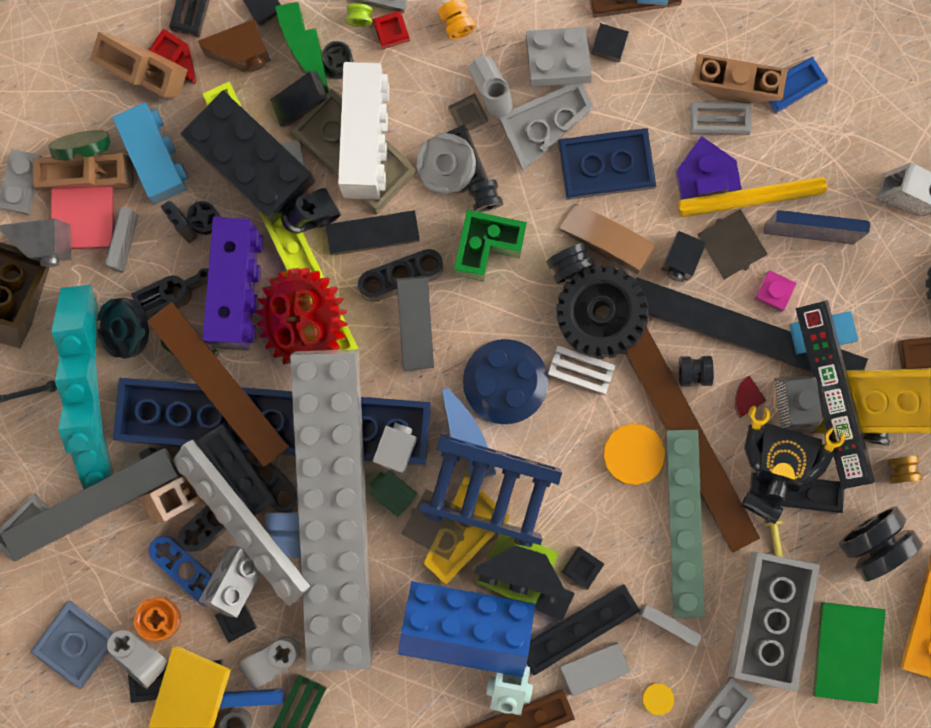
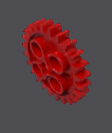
[256,268,348,365]

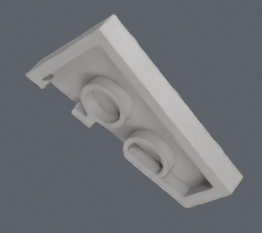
[498,83,593,172]

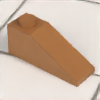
[139,475,203,524]

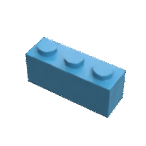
[112,102,188,204]

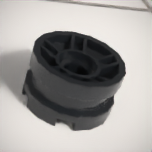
[546,243,595,284]

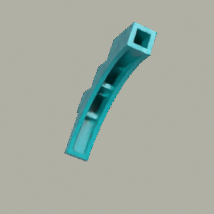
[51,284,114,490]

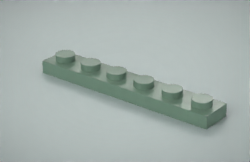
[667,430,705,618]

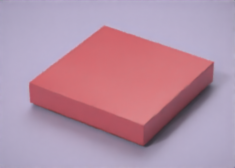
[51,187,114,250]

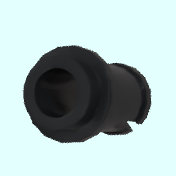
[741,489,783,524]

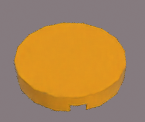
[603,424,665,485]

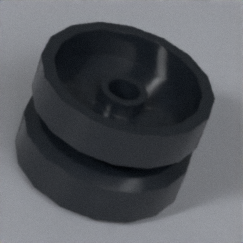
[839,506,923,582]

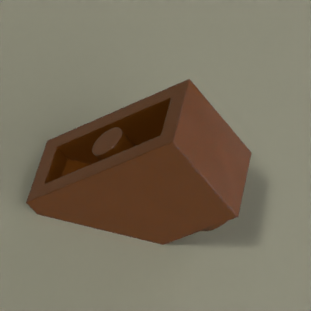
[198,19,271,72]

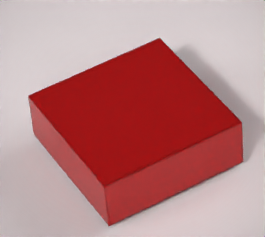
[372,10,410,50]

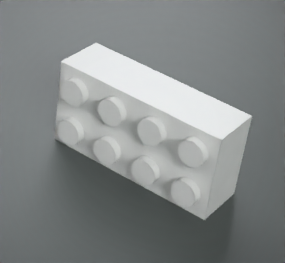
[338,62,389,200]

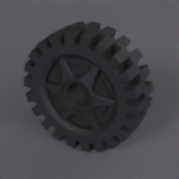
[556,265,649,359]

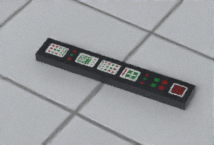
[795,300,875,489]

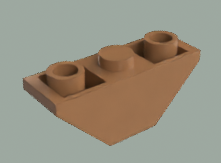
[692,53,788,103]

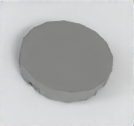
[416,133,476,194]

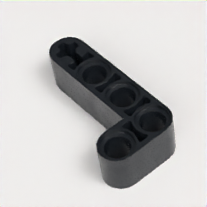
[178,461,298,552]

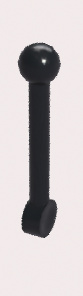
[0,380,57,403]

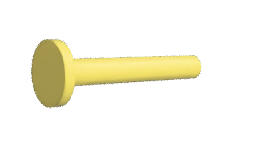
[764,519,783,557]

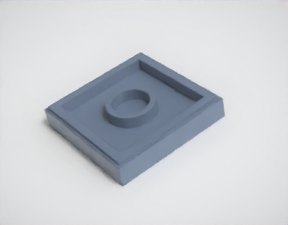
[30,601,114,689]

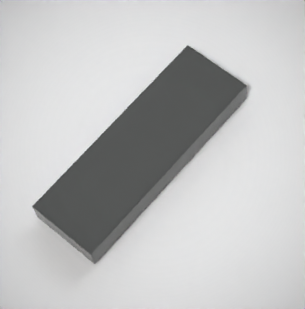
[396,276,434,371]

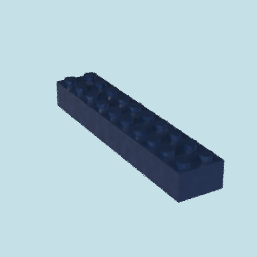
[113,378,431,466]

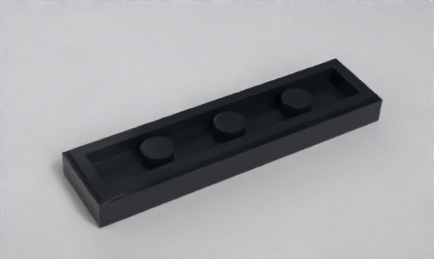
[527,584,640,676]

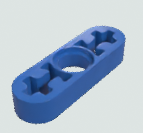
[149,536,213,607]

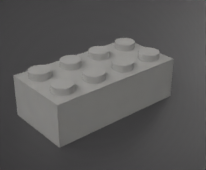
[728,552,820,691]

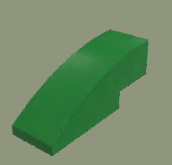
[275,2,329,94]

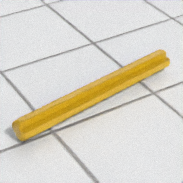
[678,177,827,217]

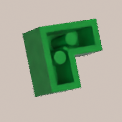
[454,210,527,282]

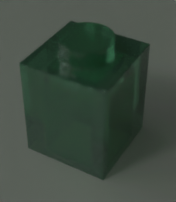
[369,470,419,518]

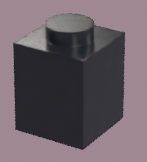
[661,231,707,282]

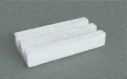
[548,346,616,395]

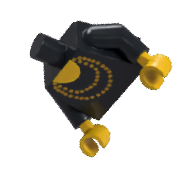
[744,406,845,502]

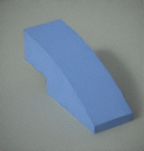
[442,388,496,477]

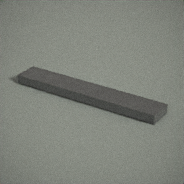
[1,448,180,562]

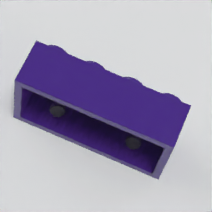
[202,217,263,350]

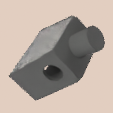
[774,375,822,433]

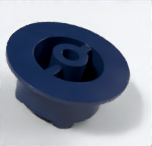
[463,339,548,424]

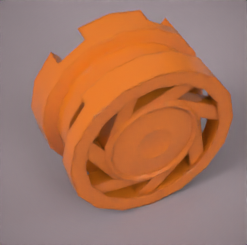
[133,597,181,642]

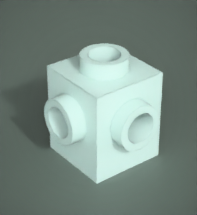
[486,666,533,715]

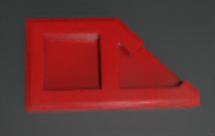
[149,28,197,84]

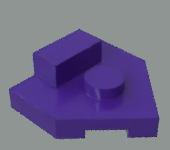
[676,136,742,200]

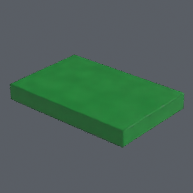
[813,602,886,704]

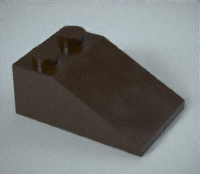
[0,242,50,349]

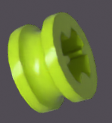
[345,4,373,27]

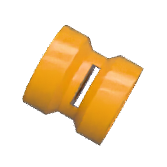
[437,0,476,40]

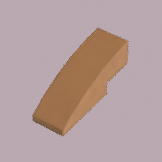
[90,32,187,97]
[33,153,133,190]
[559,204,656,275]

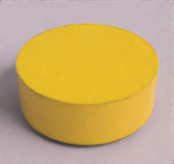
[642,682,674,715]

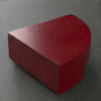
[735,375,767,418]

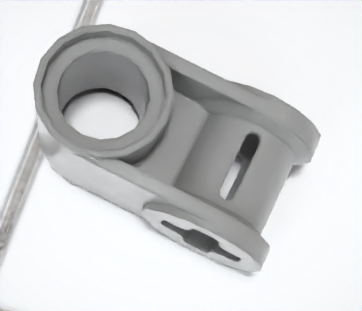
[107,630,168,689]
[238,636,300,690]

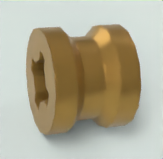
[887,455,923,484]

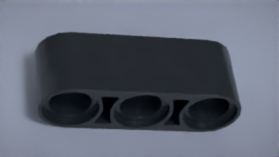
[358,249,443,302]

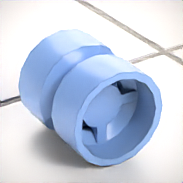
[264,513,301,558]

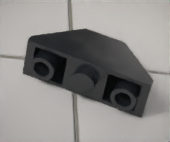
[474,545,568,604]

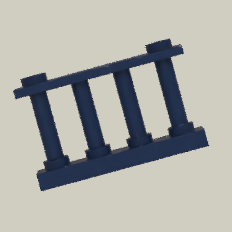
[419,434,562,547]

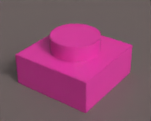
[754,270,797,312]

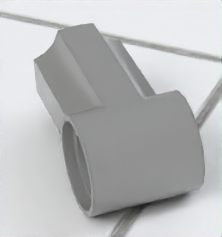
[468,55,513,117]

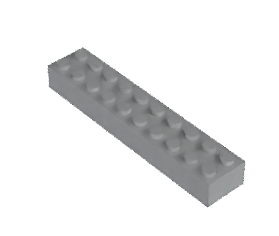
[290,349,373,671]

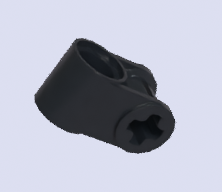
[281,188,341,234]

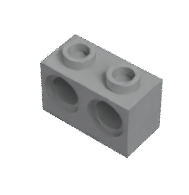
[199,546,260,618]

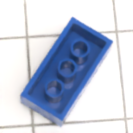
[398,581,535,677]

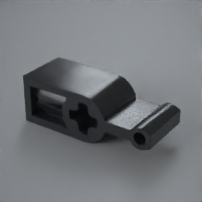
[131,268,209,320]

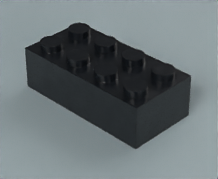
[180,90,315,224]

